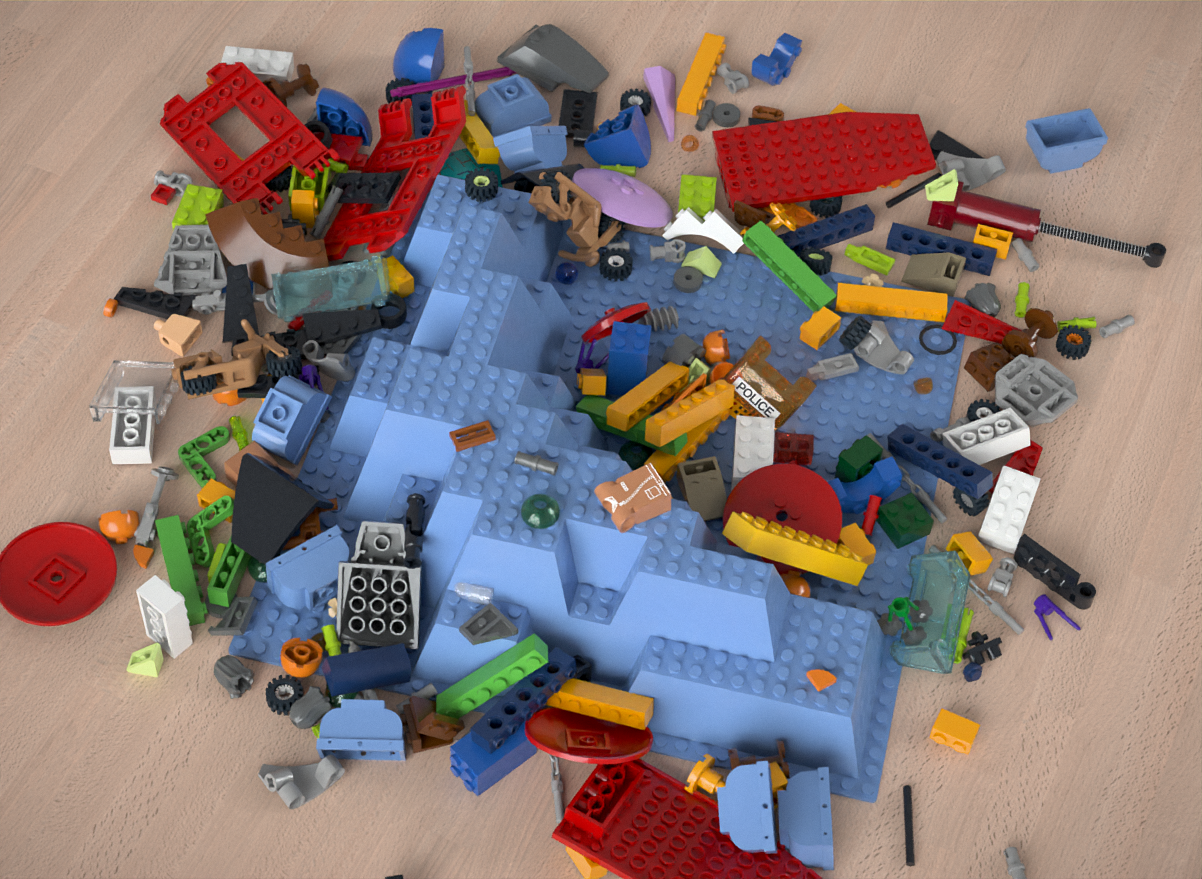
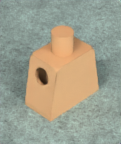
[154,314,202,357]

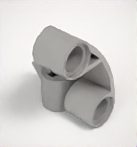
[936,151,1006,191]
[854,320,914,374]
[302,340,355,381]
[258,755,345,809]

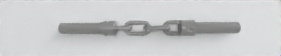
[464,46,475,116]
[867,433,947,523]
[929,545,1024,635]
[545,705,564,824]

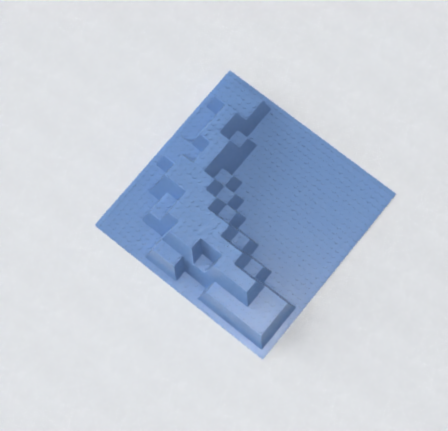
[228,175,971,803]

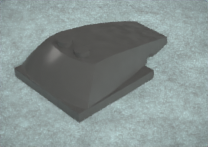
[497,24,609,93]
[336,520,422,649]

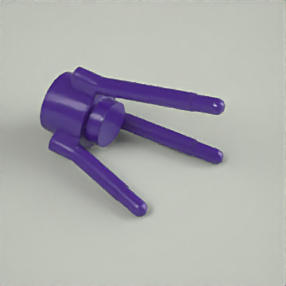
[575,339,609,374]
[299,365,329,410]
[1034,594,1081,640]

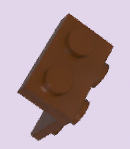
[734,200,776,228]
[964,343,1014,392]
[409,696,465,741]
[400,704,454,754]

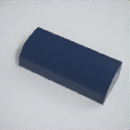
[322,643,411,696]

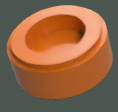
[103,298,118,318]

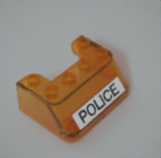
[722,335,817,431]

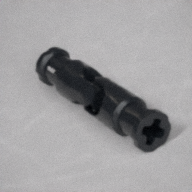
[403,493,425,569]

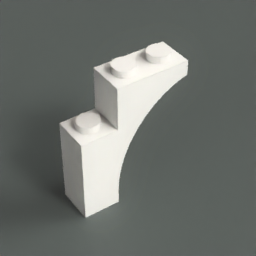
[662,207,744,254]

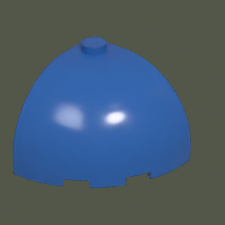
[393,28,444,94]
[316,87,373,147]
[584,104,651,168]

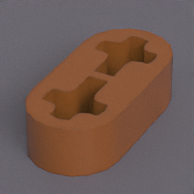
[752,105,784,122]

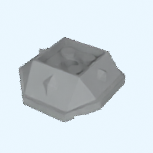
[995,354,1078,427]

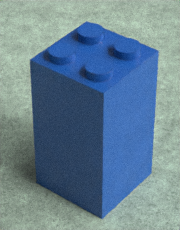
[606,321,652,396]
[450,714,537,796]

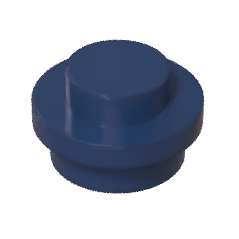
[963,662,982,682]

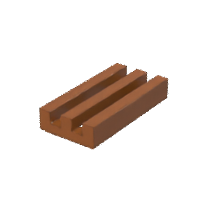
[449,420,496,452]

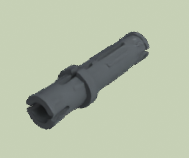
[309,186,343,239]

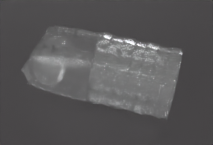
[454,582,494,606]

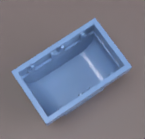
[475,74,552,138]
[1025,108,1108,174]
[493,126,567,173]
[252,375,332,466]
[266,525,350,611]
[316,699,406,761]
[717,761,778,854]
[778,767,834,870]

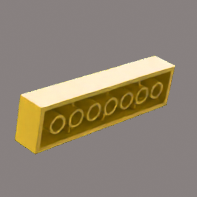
[722,512,868,586]

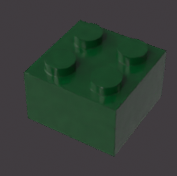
[835,435,883,483]
[876,492,934,549]

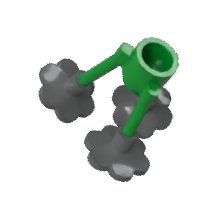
[877,597,933,647]

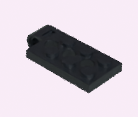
[559,89,597,148]
[328,173,401,204]
[1013,533,1096,610]

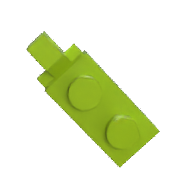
[844,244,895,276]

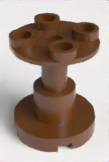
[263,64,319,107]
[1002,308,1058,359]
[728,739,790,779]

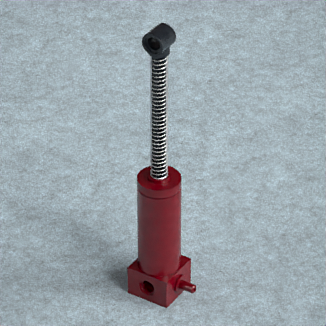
[927,176,1166,268]

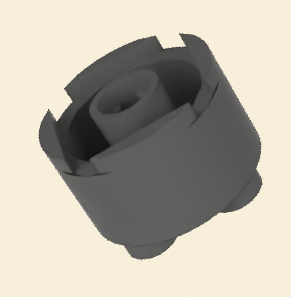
[662,334,706,368]

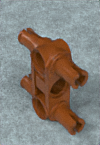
[282,498,338,551]

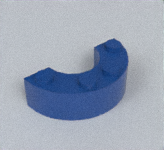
[752,33,802,86]
[828,456,902,514]

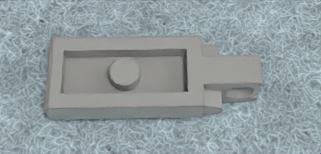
[806,353,859,381]

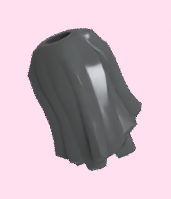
[965,283,1001,317]
[214,655,254,699]
[289,686,332,729]

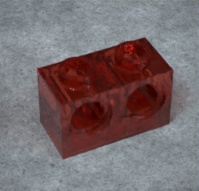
[773,432,814,465]

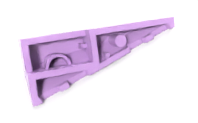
[643,66,675,142]

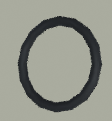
[919,325,957,355]

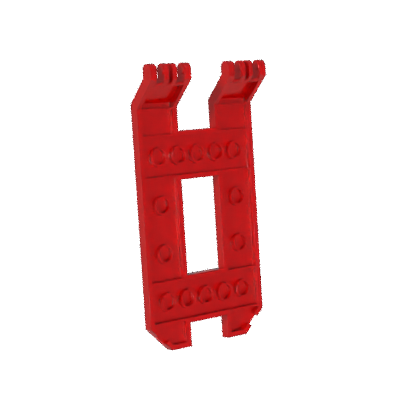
[160,62,340,215]
[323,85,466,261]

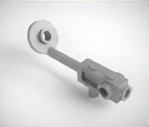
[192,289,285,315]
[134,466,179,547]

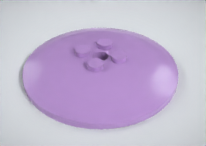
[572,168,673,228]

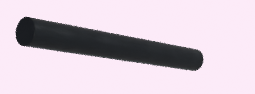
[886,173,942,208]
[903,785,915,866]

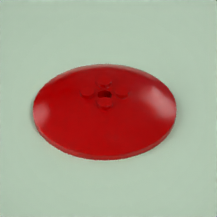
[723,464,842,575]
[0,522,117,626]
[525,707,653,764]

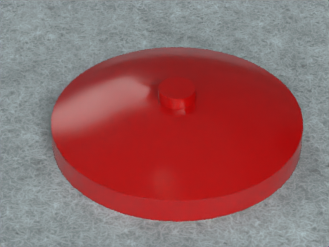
[581,302,651,344]

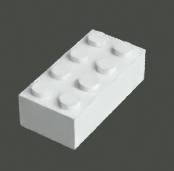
[221,46,294,83]
[109,388,157,464]
[942,408,1030,465]
[731,415,775,491]
[977,465,1040,554]
[136,575,193,659]

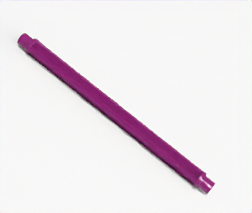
[390,67,516,97]

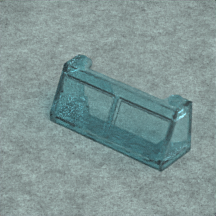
[271,255,391,322]
[890,551,970,674]

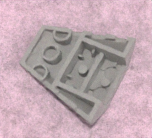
[154,225,227,296]

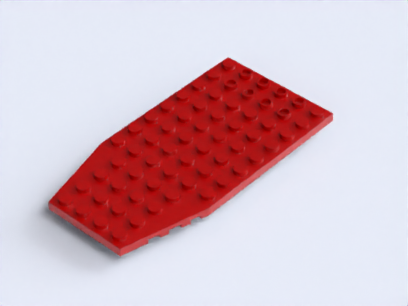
[712,112,936,212]
[552,758,823,879]

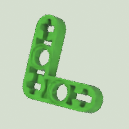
[178,426,230,488]
[187,496,234,568]

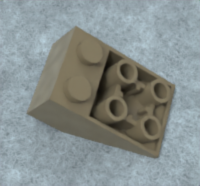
[901,253,966,297]
[676,456,727,521]

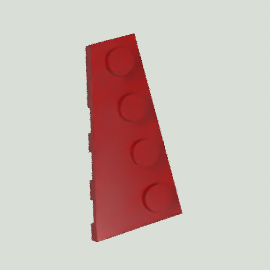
[313,132,363,166]
[942,300,1022,344]
[988,439,1043,494]

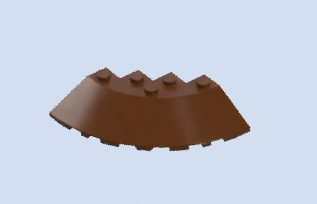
[205,198,335,299]

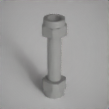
[930,417,970,442]

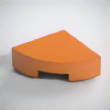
[133,544,154,569]
[806,669,837,692]

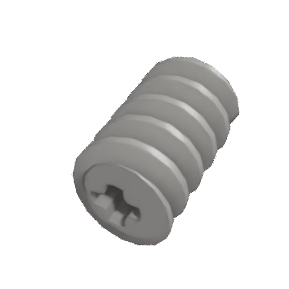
[638,306,679,332]

